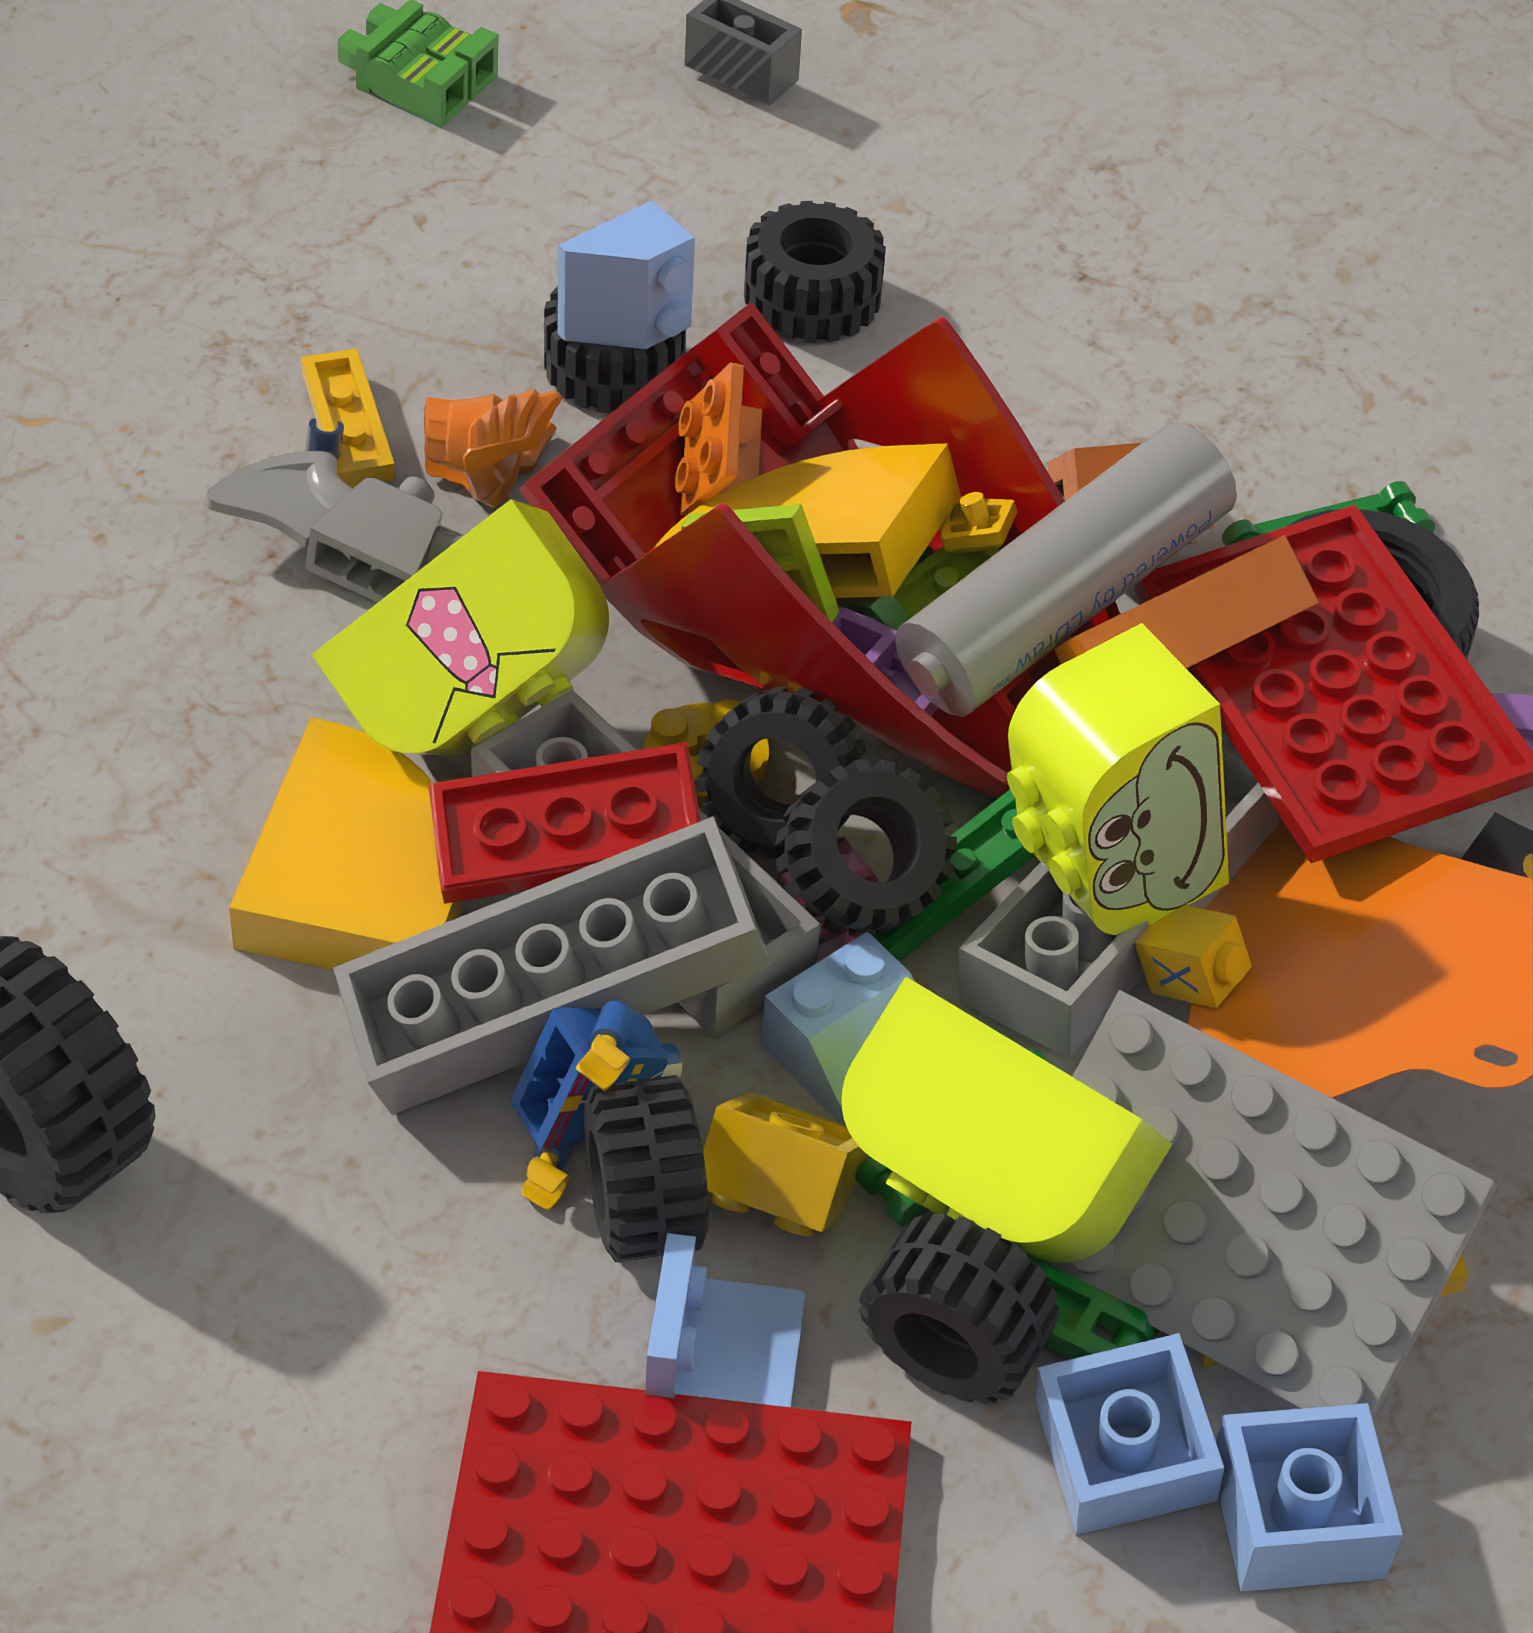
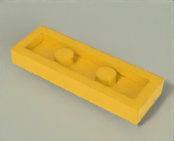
[301,348,395,488]

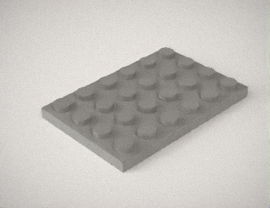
[1028,990,1498,1420]

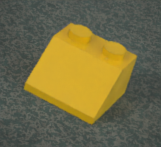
[703,1091,868,1236]

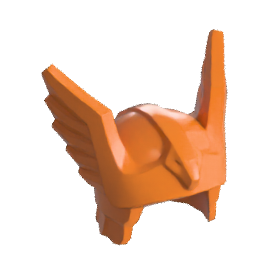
[424,389,563,508]

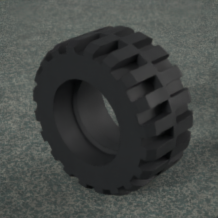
[0,936,156,1213]

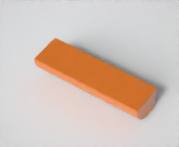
[1054,535,1319,668]

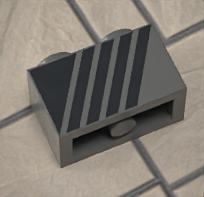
[684,0,802,106]

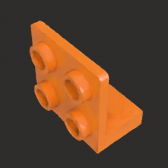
[675,363,762,516]

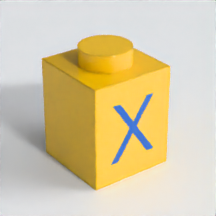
[1134,905,1252,1009]

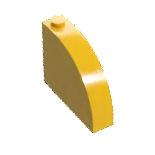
[654,443,961,598]
[229,717,462,970]

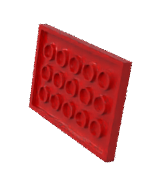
[1134,505,1533,863]
[429,1371,912,1633]

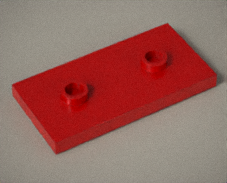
[428,742,701,904]

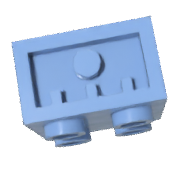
[645,1233,805,1407]

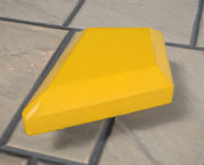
[940,492,1018,553]

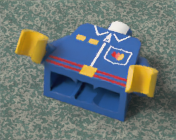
[509,1000,682,1211]

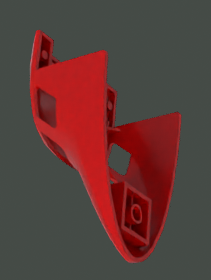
[519,301,1121,799]

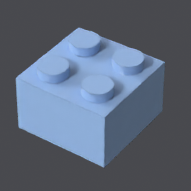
[1035,1333,1224,1536]
[1216,1403,1403,1592]

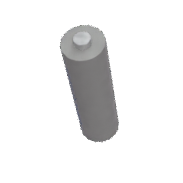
[895,423,1237,717]

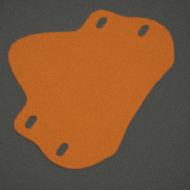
[1188,820,1533,1098]

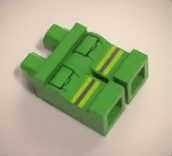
[338,0,499,128]

